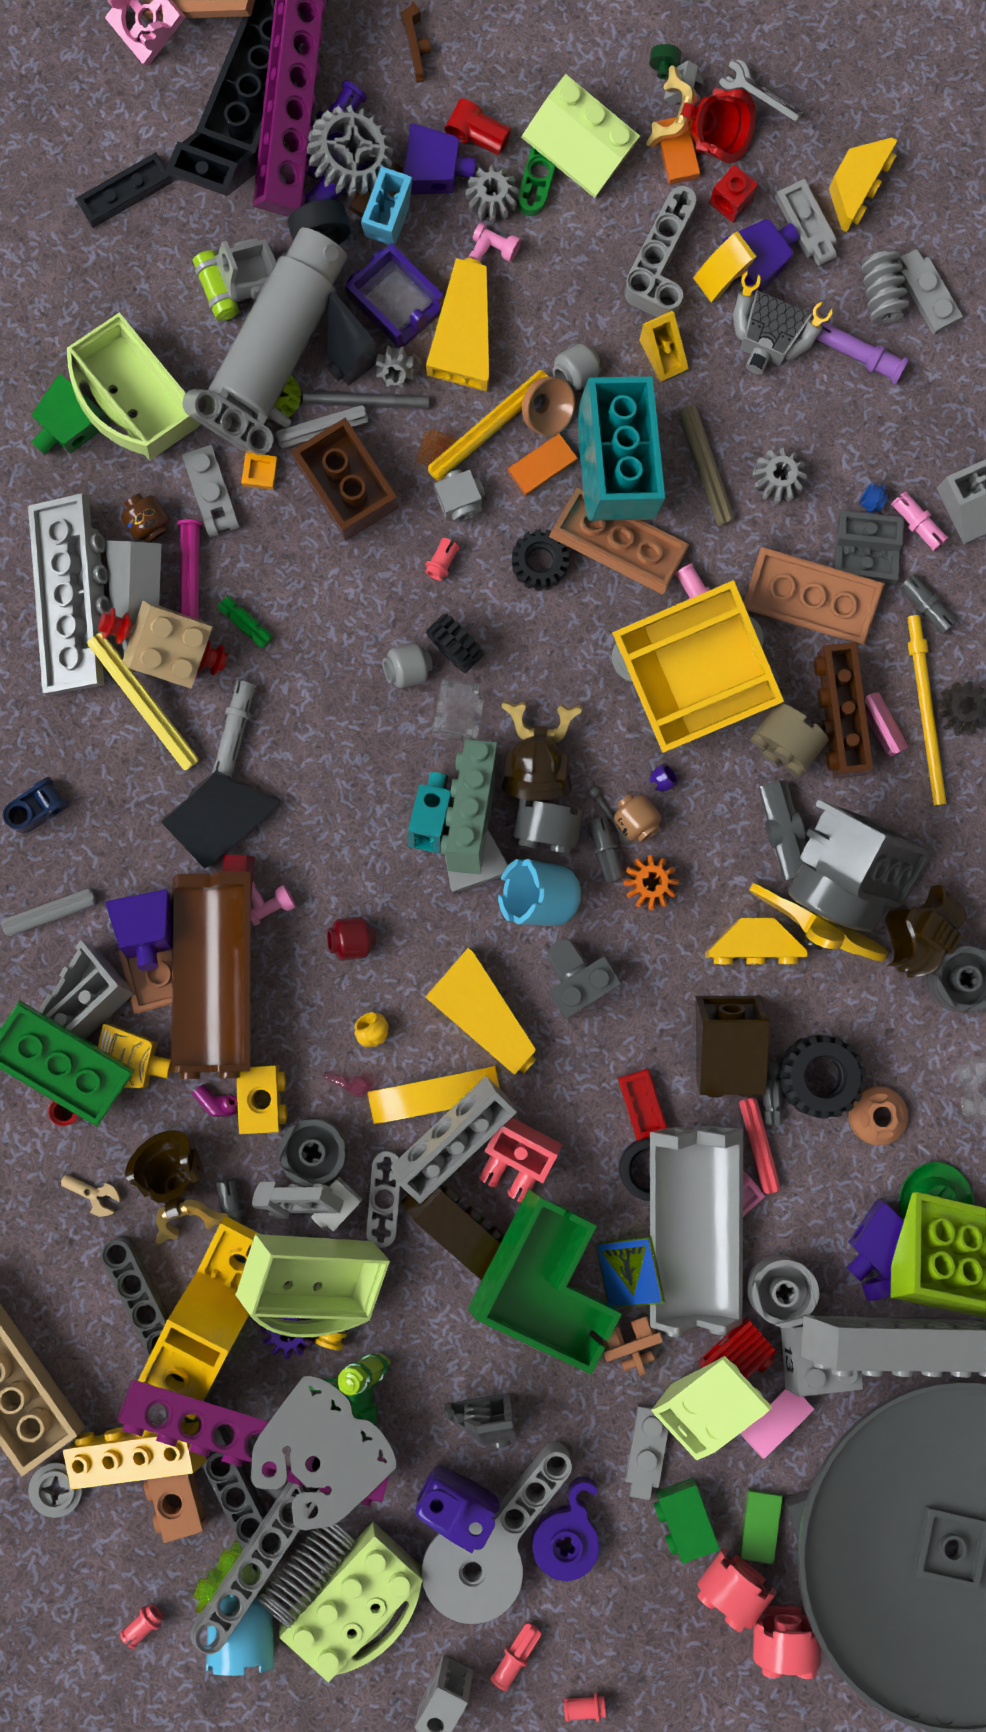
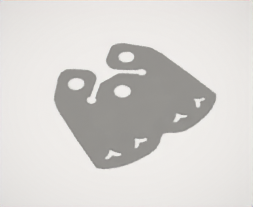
[251,1376,396,1530]

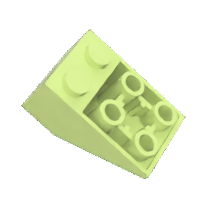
[651,1356,772,1460]

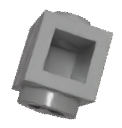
[434,470,485,523]

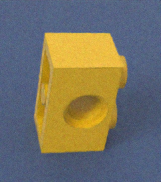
[236,1065,287,1134]

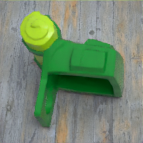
[309,1352,391,1439]

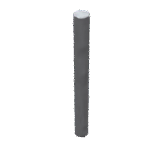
[303,391,430,409]

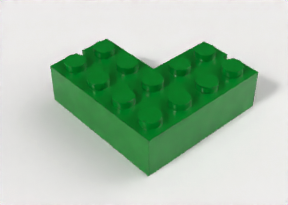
[467,1189,622,1375]

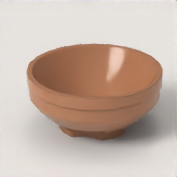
[522,377,575,436]
[848,1086,908,1145]

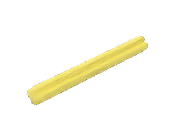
[87,632,199,770]

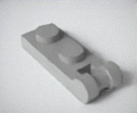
[181,445,240,538]

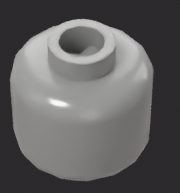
[553,344,600,392]
[383,643,433,688]

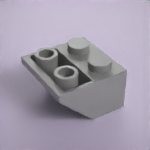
[937,459,986,545]

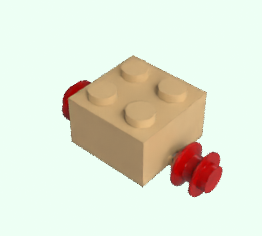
[98,600,228,688]

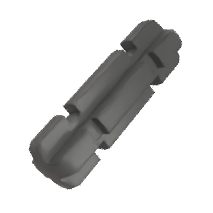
[763,1061,783,1126]

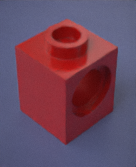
[709,165,758,223]

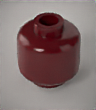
[327,917,376,961]

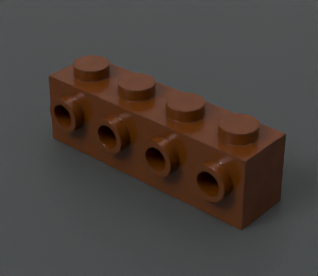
[814,642,873,779]

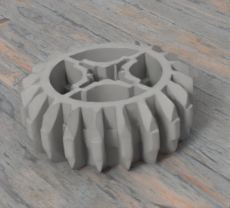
[307,105,393,197]

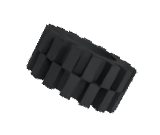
[511,529,569,591]
[426,613,484,673]

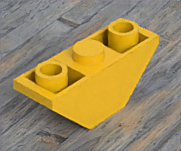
[829,137,897,232]
[705,918,807,965]

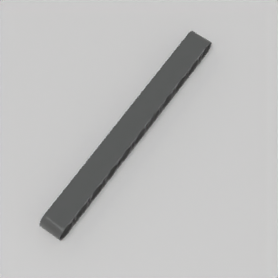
[101,1236,283,1574]

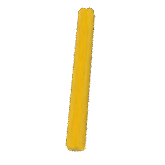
[428,370,549,481]

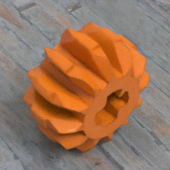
[623,855,679,911]

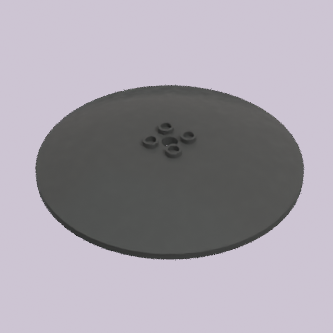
[797,1381,986,1732]

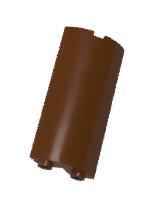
[171,871,251,1079]

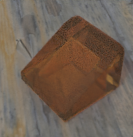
[416,429,457,466]

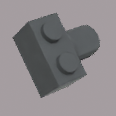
[547,940,621,1019]

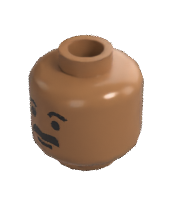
[614,794,662,843]

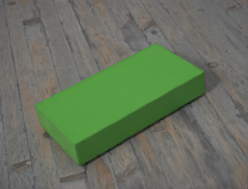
[739,1489,782,1564]

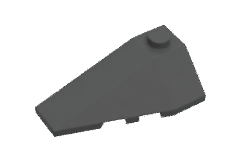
[444,1393,517,1448]

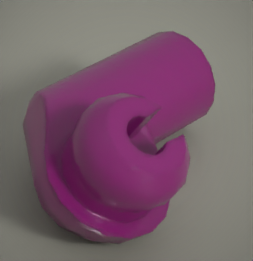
[192,1084,238,1117]

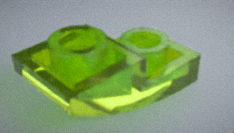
[193,1541,243,1614]

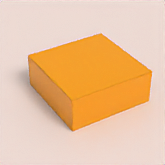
[241,452,278,490]

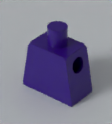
[403,123,476,194]
[721,219,800,295]
[105,889,172,971]
[846,1199,904,1282]

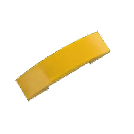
[368,1066,500,1124]

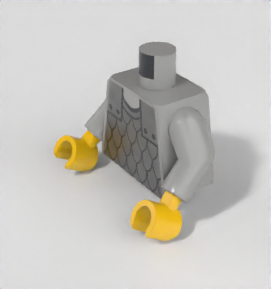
[733,271,834,375]

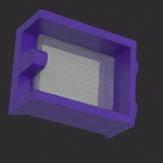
[345,243,444,348]

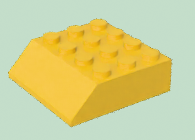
[612,580,784,753]

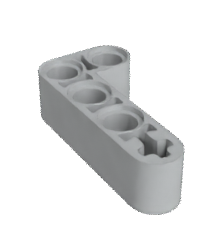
[624,186,697,317]

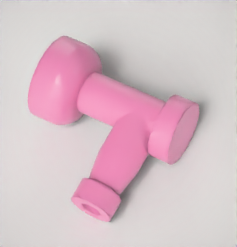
[468,222,522,263]
[251,881,297,926]

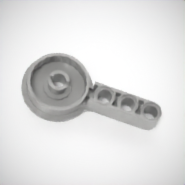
[422,1442,572,1624]

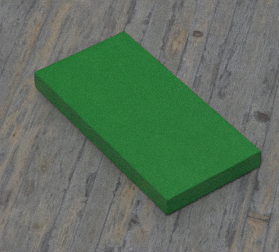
[0,1000,134,1127]

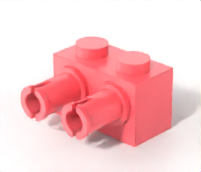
[479,1117,563,1203]

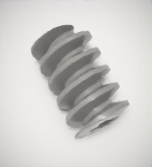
[861,251,910,324]

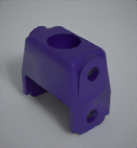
[415,1465,500,1554]

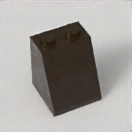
[695,996,770,1098]

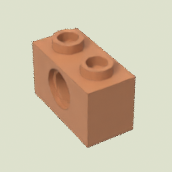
[144,1473,208,1543]

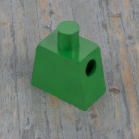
[31,373,110,455]

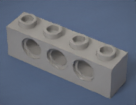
[390,1076,517,1204]

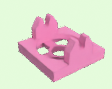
[105,0,186,66]

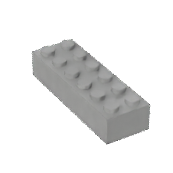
[801,1315,986,1378]

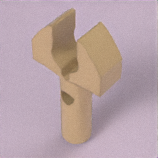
[61,1174,122,1217]

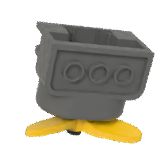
[749,799,933,962]

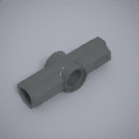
[758,780,805,881]

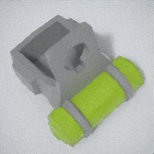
[192,238,276,322]

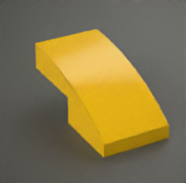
[693,231,756,303]

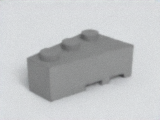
[38,939,135,1039]

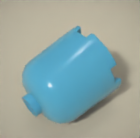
[498,859,581,926]
[206,1595,274,1676]

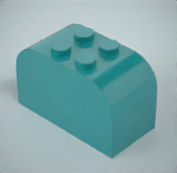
[578,376,665,521]

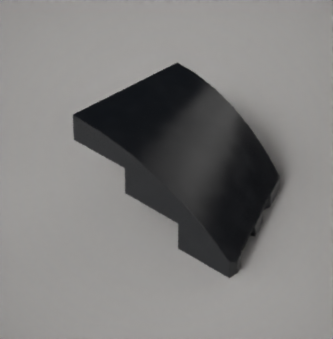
[161,771,281,869]

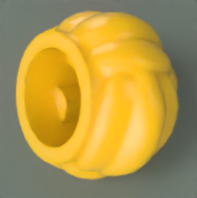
[354,1012,389,1047]

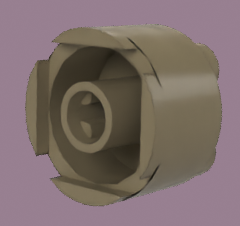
[750,703,829,778]

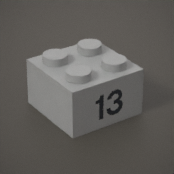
[780,1324,863,1397]

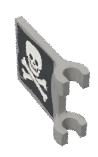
[719,59,804,121]

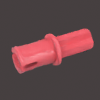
[490,1622,542,1692]

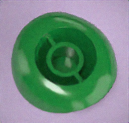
[899,1162,974,1220]

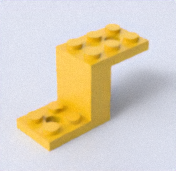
[138,1216,259,1420]

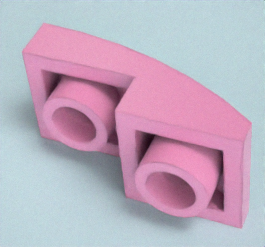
[740,1389,814,1459]

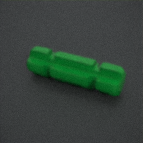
[218,596,273,648]

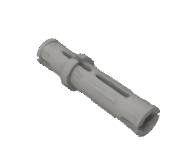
[212,680,256,778]

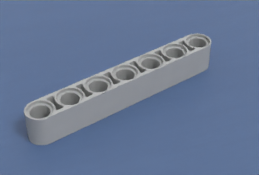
[190,1457,322,1655]

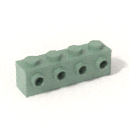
[441,739,498,874]

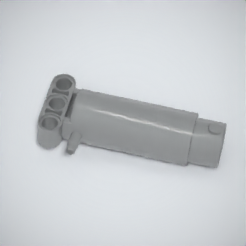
[183,227,348,454]

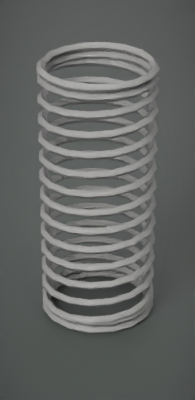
[258,1523,355,1628]

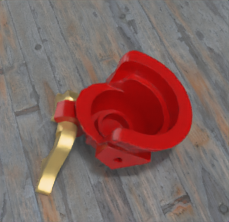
[646,65,756,164]

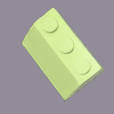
[521,74,640,198]

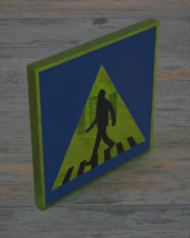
[595,1236,666,1308]

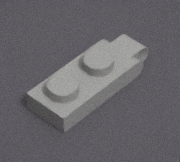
[775,179,837,266]
[898,249,963,335]
[625,1404,668,1500]

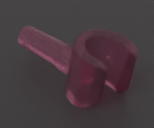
[323,1072,371,1097]

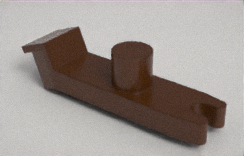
[400,1,431,83]

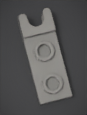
[252,1182,344,1219]

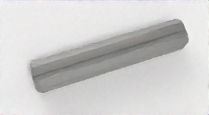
[276,405,368,449]
[1,889,97,936]

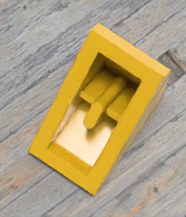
[639,311,689,382]

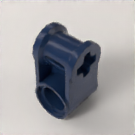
[3,777,69,833]

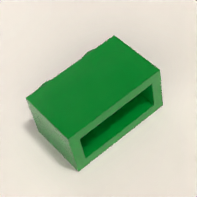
[653,1477,720,1564]

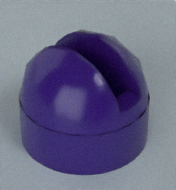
[650,763,678,792]

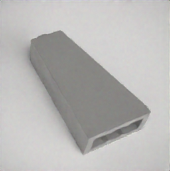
[106,540,162,658]

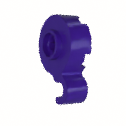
[532,1476,600,1581]

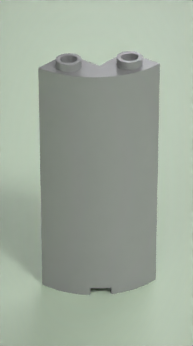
[650,1126,743,1337]

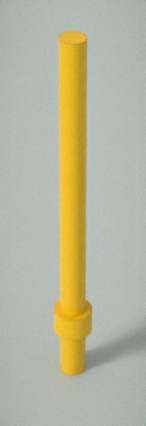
[907,615,947,806]

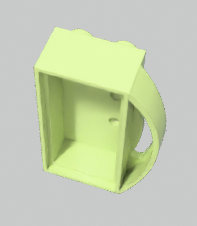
[67,312,201,461]
[236,1234,390,1337]
[279,1521,423,1683]

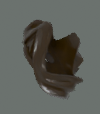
[885,885,967,978]

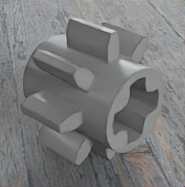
[376,346,414,387]

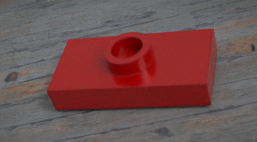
[617,1068,667,1141]

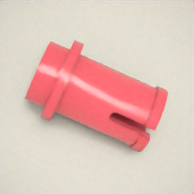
[425,538,460,581]
[120,1604,164,1649]
[564,1693,606,1722]

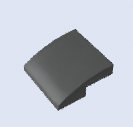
[833,510,904,586]

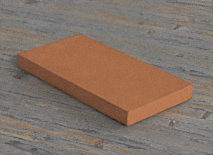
[549,488,690,595]
[743,547,884,645]

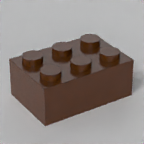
[291,417,399,541]

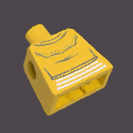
[98,1024,171,1088]

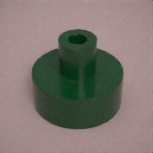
[649,44,681,79]

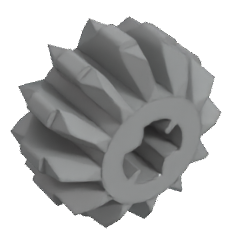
[466,164,519,223]
[752,447,807,504]

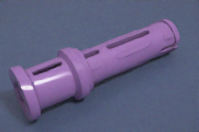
[816,321,909,385]

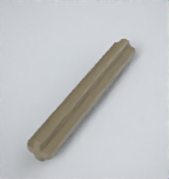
[679,405,734,526]

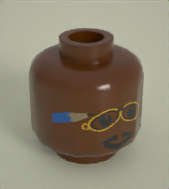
[121,493,170,543]

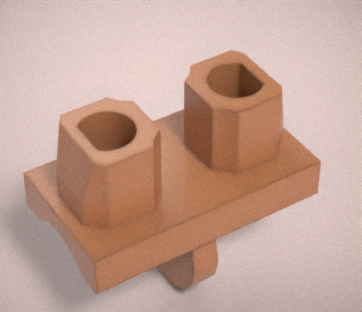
[603,1316,663,1377]

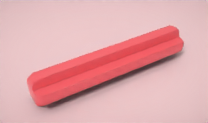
[739,1097,781,1194]

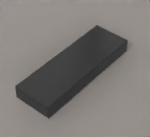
[75,152,173,228]

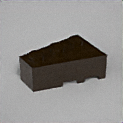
[402,1184,504,1281]

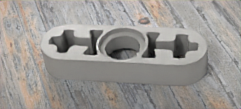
[366,1151,400,1248]

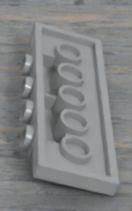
[28,493,113,695]

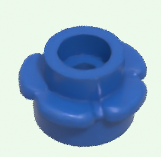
[859,482,888,513]

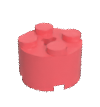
[697,1548,776,1633]
[753,1605,822,1679]

